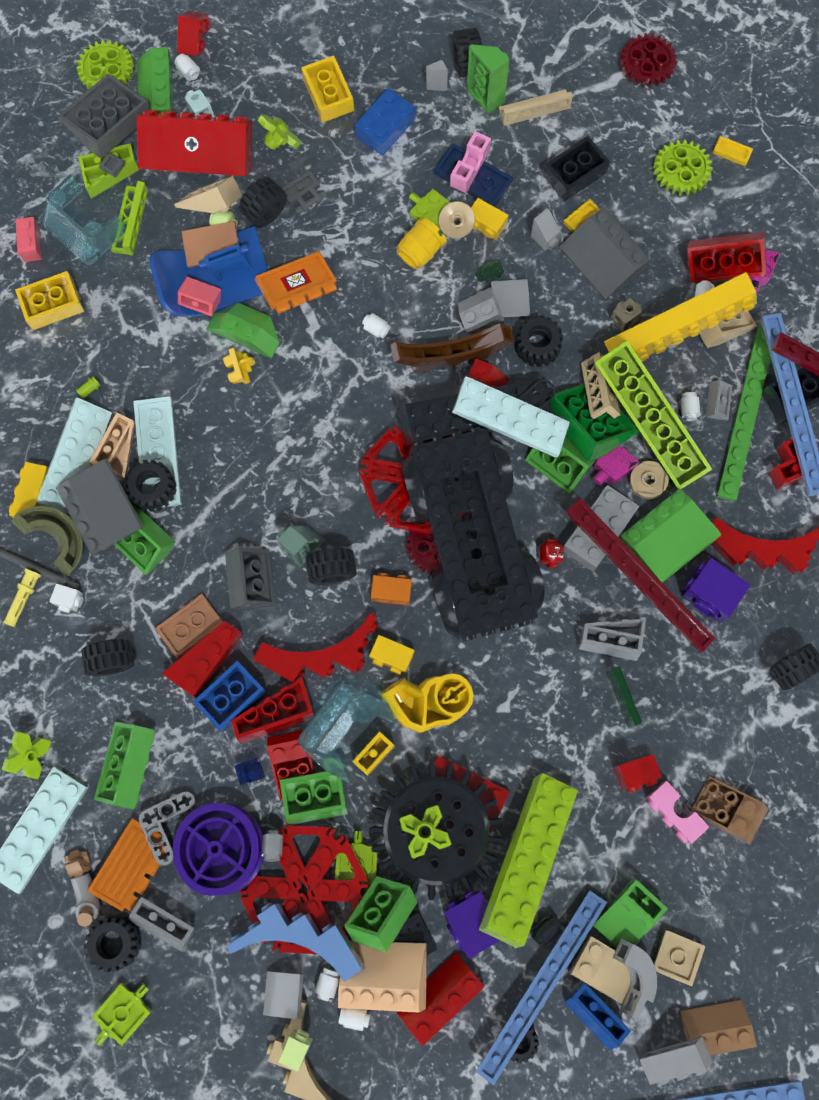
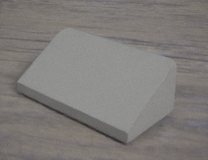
[426,60,448,91]
[705,380,733,421]

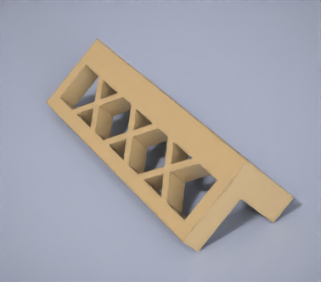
[499,89,573,126]
[581,352,620,419]

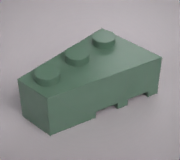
[277,526,326,568]

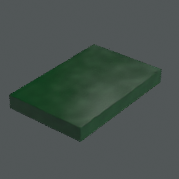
[607,666,642,729]

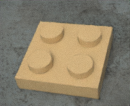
[653,930,705,986]

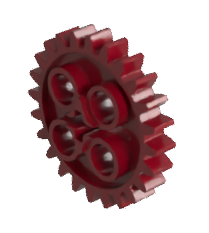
[619,33,677,88]
[406,522,467,576]

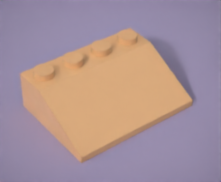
[338,940,427,1012]

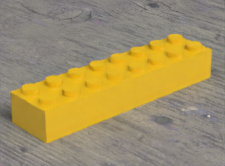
[604,272,757,362]

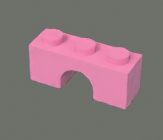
[450,131,491,193]
[646,781,709,844]

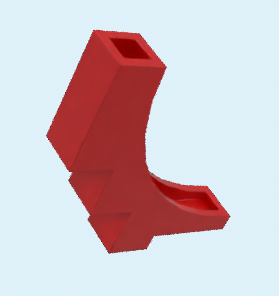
[710,517,819,574]
[253,613,379,683]

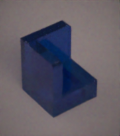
[234,758,265,786]

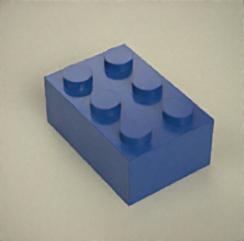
[355,88,416,156]
[193,661,267,733]

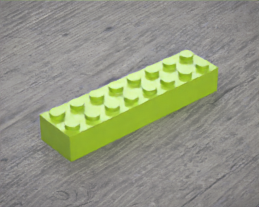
[595,340,712,489]
[479,773,578,948]

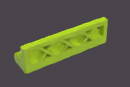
[111,181,148,255]

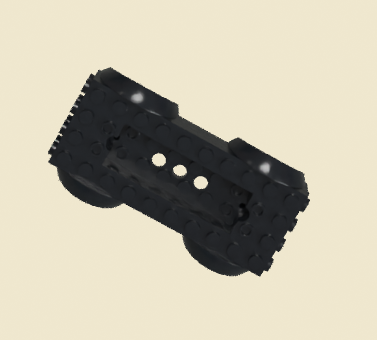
[402,427,545,642]

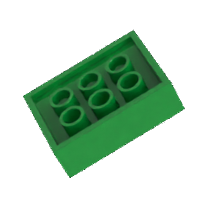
[549,381,639,461]

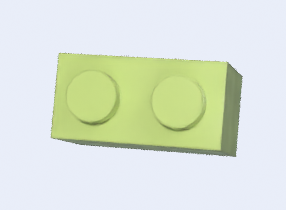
[278,1029,313,1071]

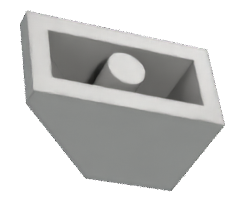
[531,208,560,251]

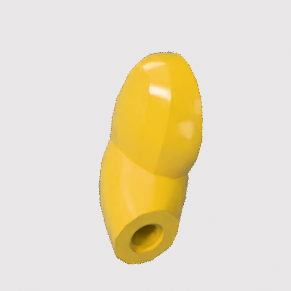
[380,673,474,733]

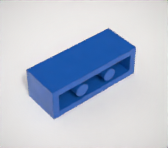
[564,983,631,1050]

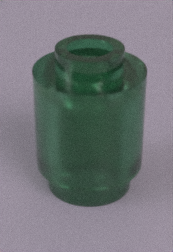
[475,260,504,284]

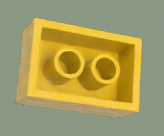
[301,56,354,123]
[15,271,85,330]

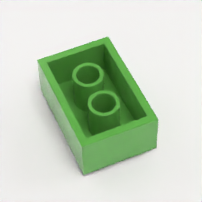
[345,876,418,953]

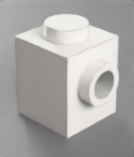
[50,584,83,613]

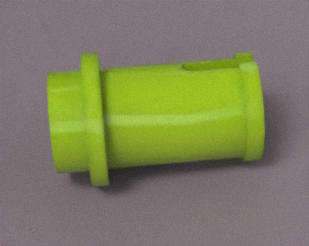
[76,377,100,399]

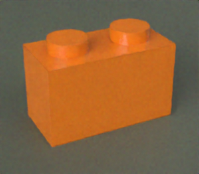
[371,573,412,606]

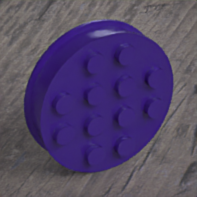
[173,803,264,896]

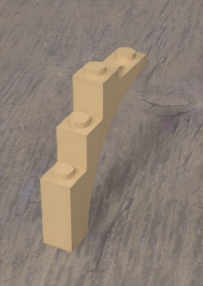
[267,999,333,1100]

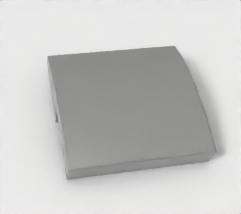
[491,279,530,318]
[263,971,304,1019]

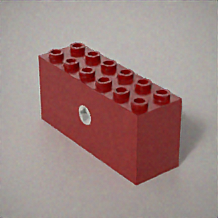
[137,109,252,176]

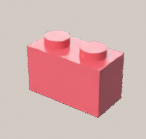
[16,217,42,262]
[178,277,221,316]

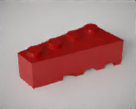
[162,621,243,698]
[231,676,316,744]

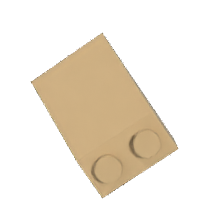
[174,175,243,213]
[700,310,758,348]
[569,935,631,1004]

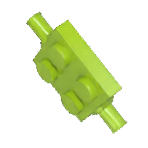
[409,189,451,233]
[335,831,378,889]
[92,983,152,1046]

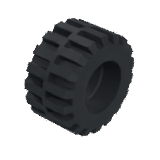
[452,27,482,77]
[239,177,287,228]
[515,315,563,367]
[124,460,177,512]
[305,548,357,585]
[81,639,135,676]
[769,644,819,690]
[84,916,141,972]

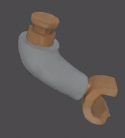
[65,850,101,927]

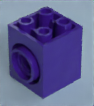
[682,558,751,623]
[443,889,501,959]

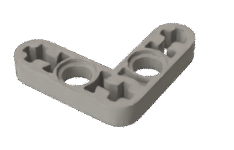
[139,792,195,866]

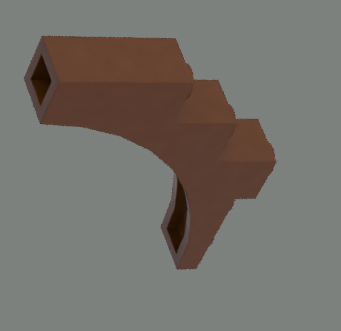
[390,323,515,374]

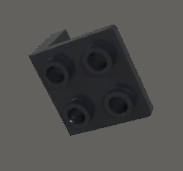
[393,912,437,956]

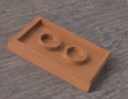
[182,221,239,268]
[155,594,223,659]

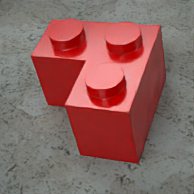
[177,10,211,56]
[769,439,803,490]
[613,754,662,793]

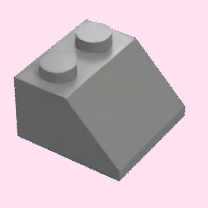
[458,287,504,335]

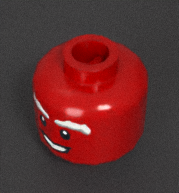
[539,540,564,568]

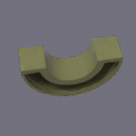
[11,506,83,576]

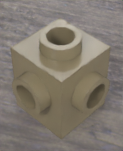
[611,298,642,331]

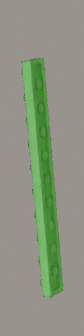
[716,325,770,502]

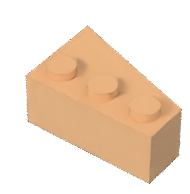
[90,412,135,482]

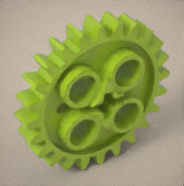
[76,40,134,89]
[653,140,713,196]

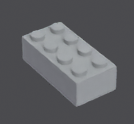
[564,485,639,572]

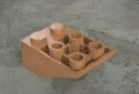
[691,776,768,845]

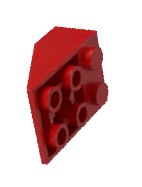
[267,729,315,801]

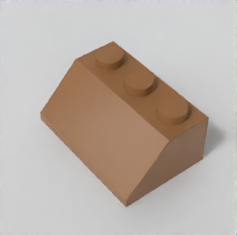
[680,999,757,1056]

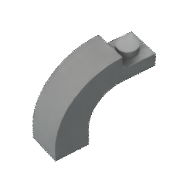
[613,939,657,1020]

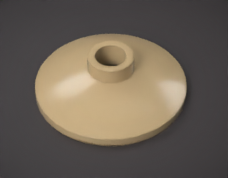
[439,202,475,239]

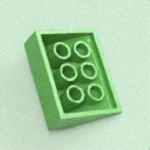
[621,489,721,583]

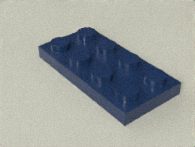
[434,143,513,207]

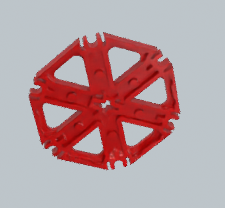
[359,425,466,534]
[240,825,370,954]

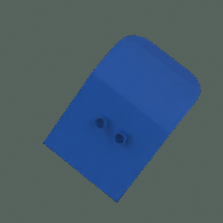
[149,226,268,317]

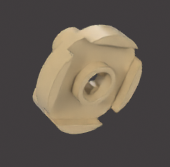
[629,461,669,499]

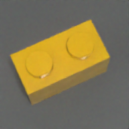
[471,198,509,240]
[369,635,415,675]
[352,732,395,776]

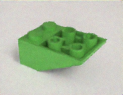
[593,879,668,948]

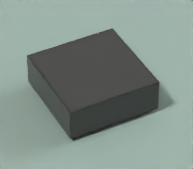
[99,152,125,178]

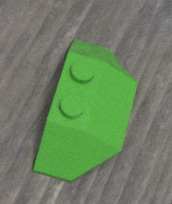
[206,302,280,359]

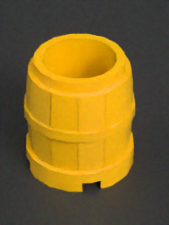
[397,217,447,270]

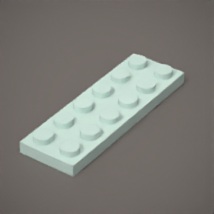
[452,376,570,458]
[134,396,182,507]
[36,398,112,516]
[0,767,88,894]

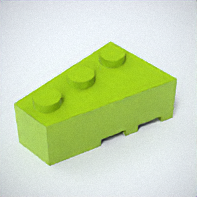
[78,143,139,199]

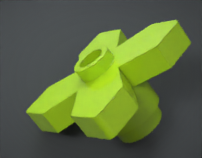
[257,114,301,150]
[2,731,51,779]
[399,805,451,858]

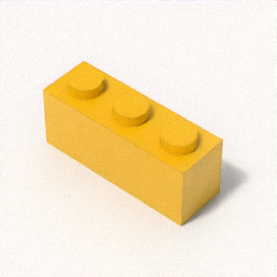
[9,462,49,518]

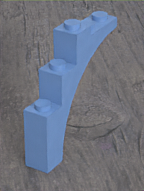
[226,902,365,982]

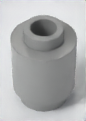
[262,830,283,862]

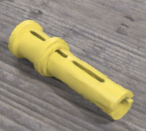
[3,569,42,627]

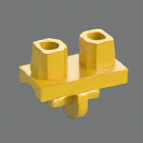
[223,348,255,384]

